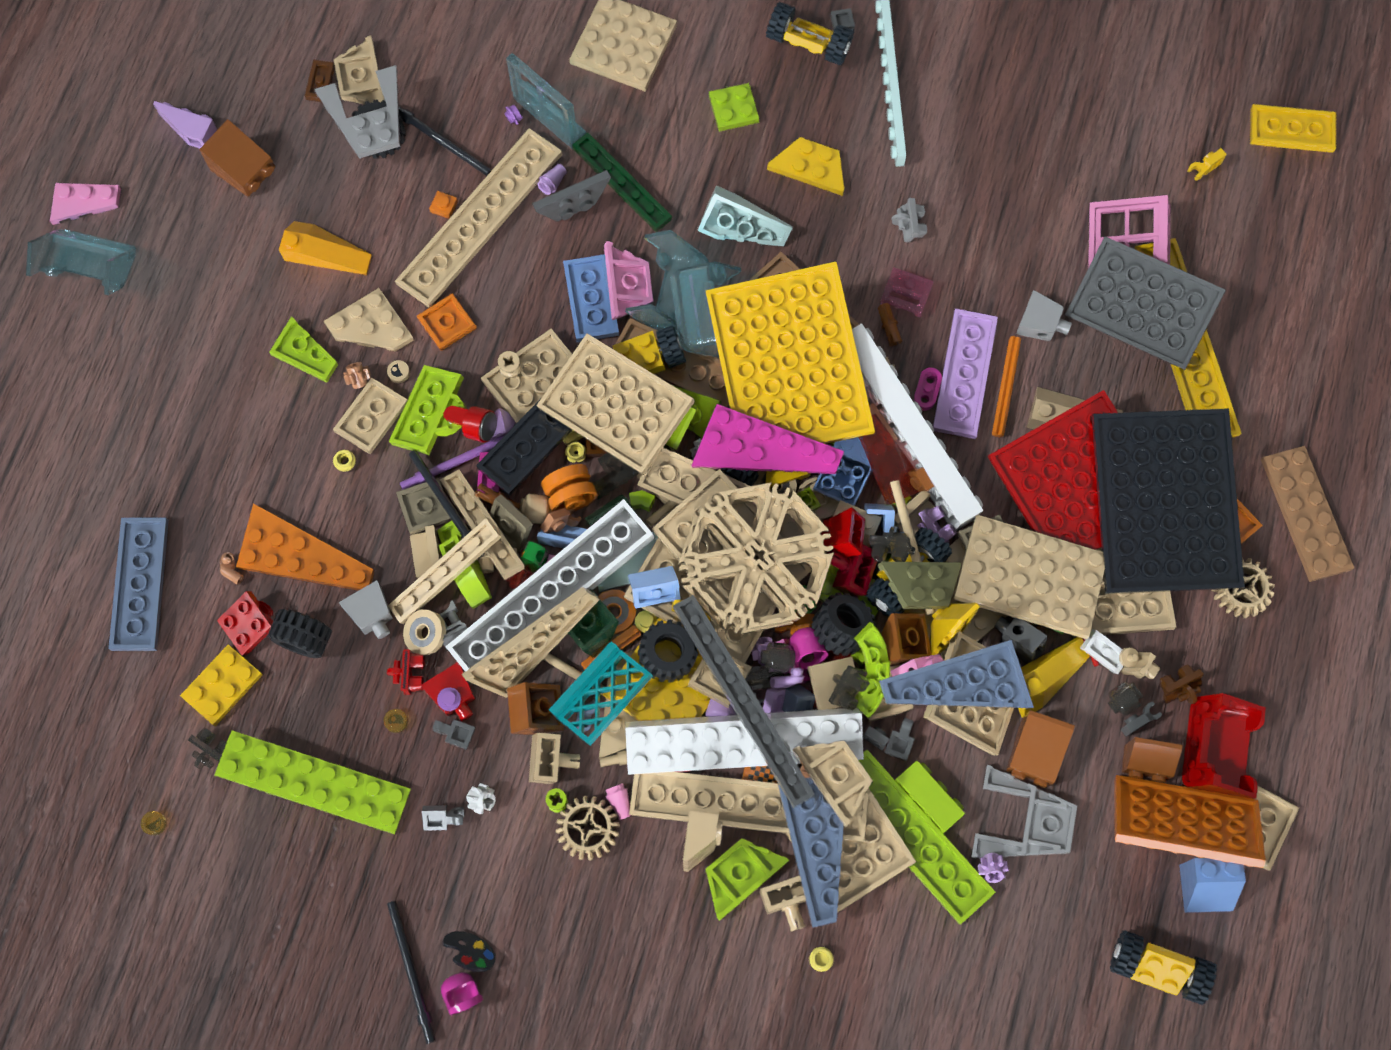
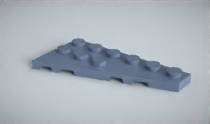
[879,640,1034,708]
[778,777,844,928]

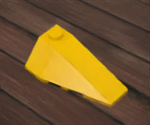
[930,603,980,655]
[1018,637,1090,718]

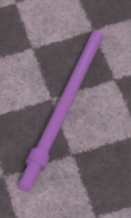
[400,434,506,490]

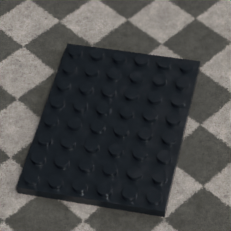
[1092,408,1245,594]

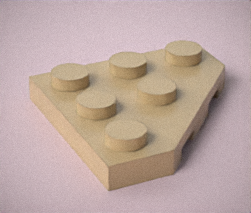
[324,288,414,352]

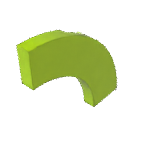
[851,622,890,718]

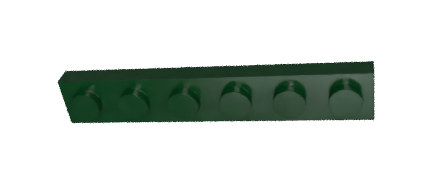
[572,132,672,233]

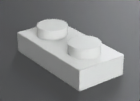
[1080,629,1123,674]

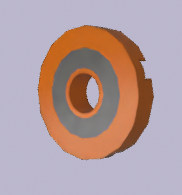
[591,589,636,635]

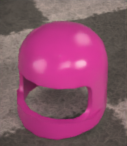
[790,627,828,671]
[441,972,483,1015]

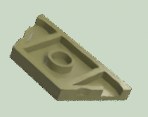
[878,562,961,609]

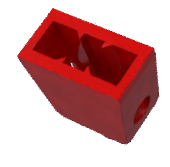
[821,507,865,557]
[421,662,475,721]

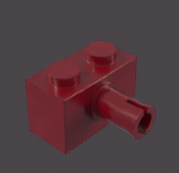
[826,544,880,596]

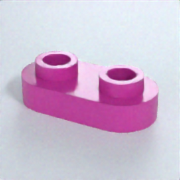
[914,368,942,411]

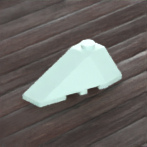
[698,186,793,246]

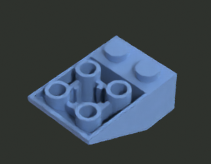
[813,437,882,506]

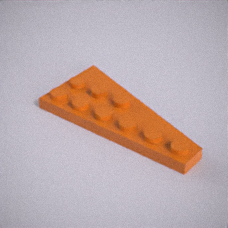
[236,503,374,591]

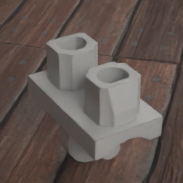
[892,198,927,242]

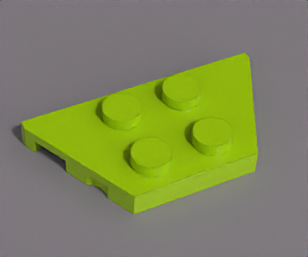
[706,838,789,921]

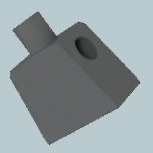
[994,616,1047,664]

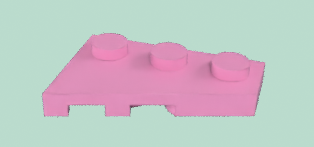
[50,183,121,225]

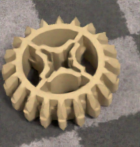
[1211,558,1275,618]
[556,796,620,861]

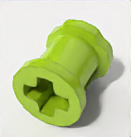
[545,788,568,813]

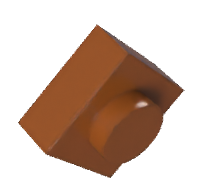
[908,467,934,492]

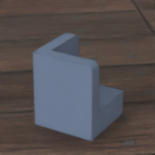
[782,684,815,712]

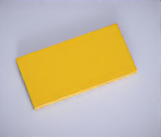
[1250,104,1336,152]

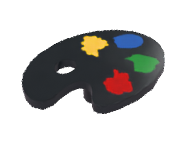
[442,931,496,972]

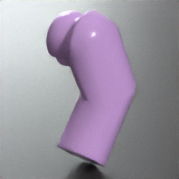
[770,668,804,688]

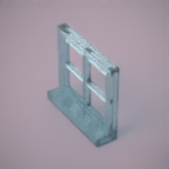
[506,53,586,149]

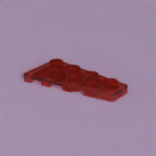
[859,413,919,505]

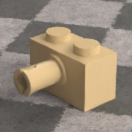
[529,733,580,784]
[760,876,806,932]

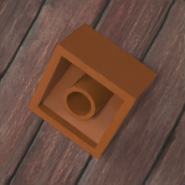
[881,613,931,665]
[507,682,564,735]
[1122,737,1182,783]

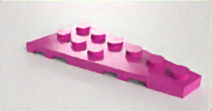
[691,404,844,474]

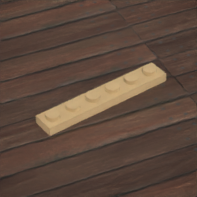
[440,470,525,580]
[388,518,502,624]

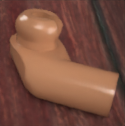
[220,552,244,585]

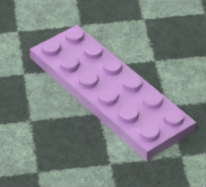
[933,309,998,439]

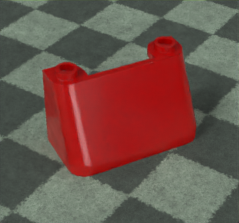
[1182,693,1266,799]

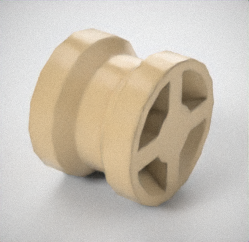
[498,351,521,378]

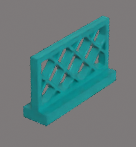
[549,641,653,746]

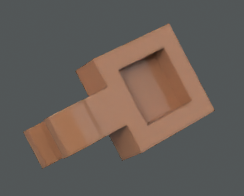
[540,508,582,533]

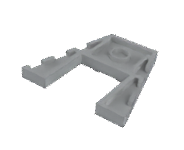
[315,65,400,158]
[971,765,1077,858]

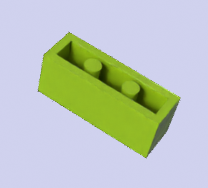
[895,761,965,833]

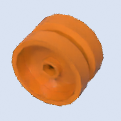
[541,464,598,512]

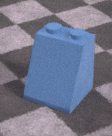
[1179,858,1246,913]

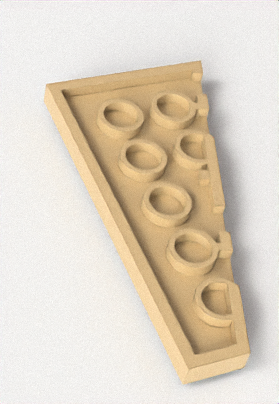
[462,587,600,698]

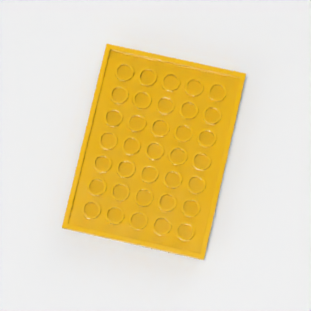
[705,262,875,444]

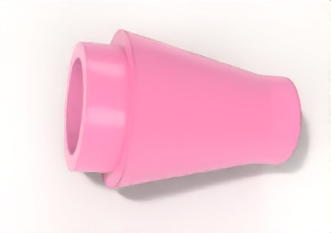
[605,783,631,820]

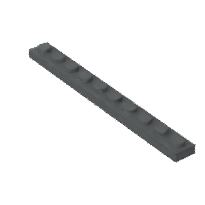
[673,595,815,809]

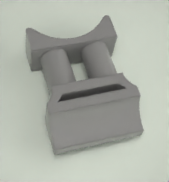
[439,601,468,650]

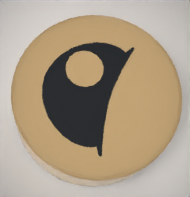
[387,360,410,383]

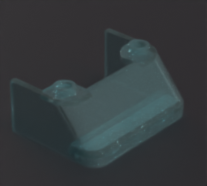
[26,229,136,295]
[625,230,709,334]
[670,262,741,358]

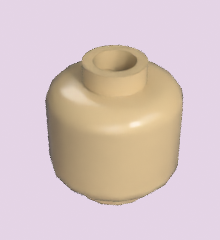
[519,494,552,524]

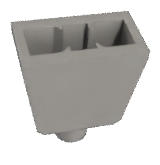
[1016,290,1072,341]
[339,580,393,639]

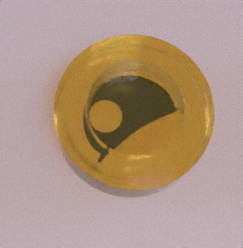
[384,709,408,733]
[141,811,166,836]

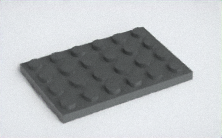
[1065,236,1226,370]

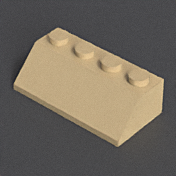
[1027,387,1122,429]
[683,811,723,872]

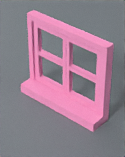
[1088,195,1170,268]

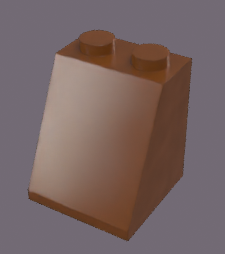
[199,119,275,197]
[1006,710,1075,788]

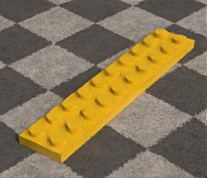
[1134,238,1241,438]

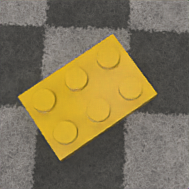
[180,644,263,726]

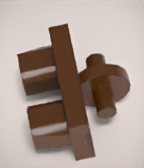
[1160,664,1204,704]

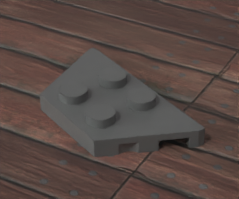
[532,170,611,222]

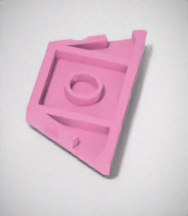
[604,241,653,320]

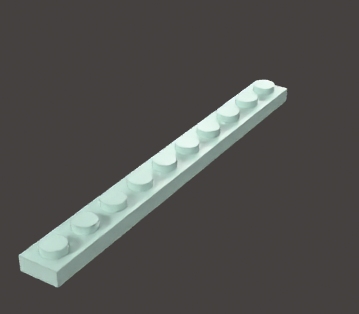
[875,0,906,166]

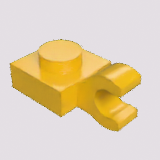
[1187,148,1227,180]

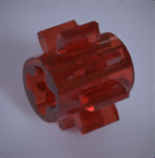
[506,566,533,590]

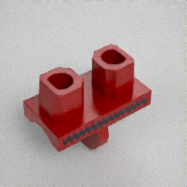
[387,649,425,695]

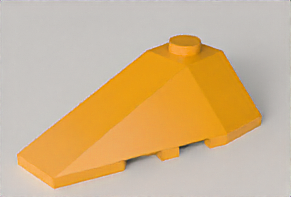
[279,221,372,275]

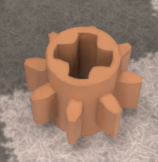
[343,362,371,389]

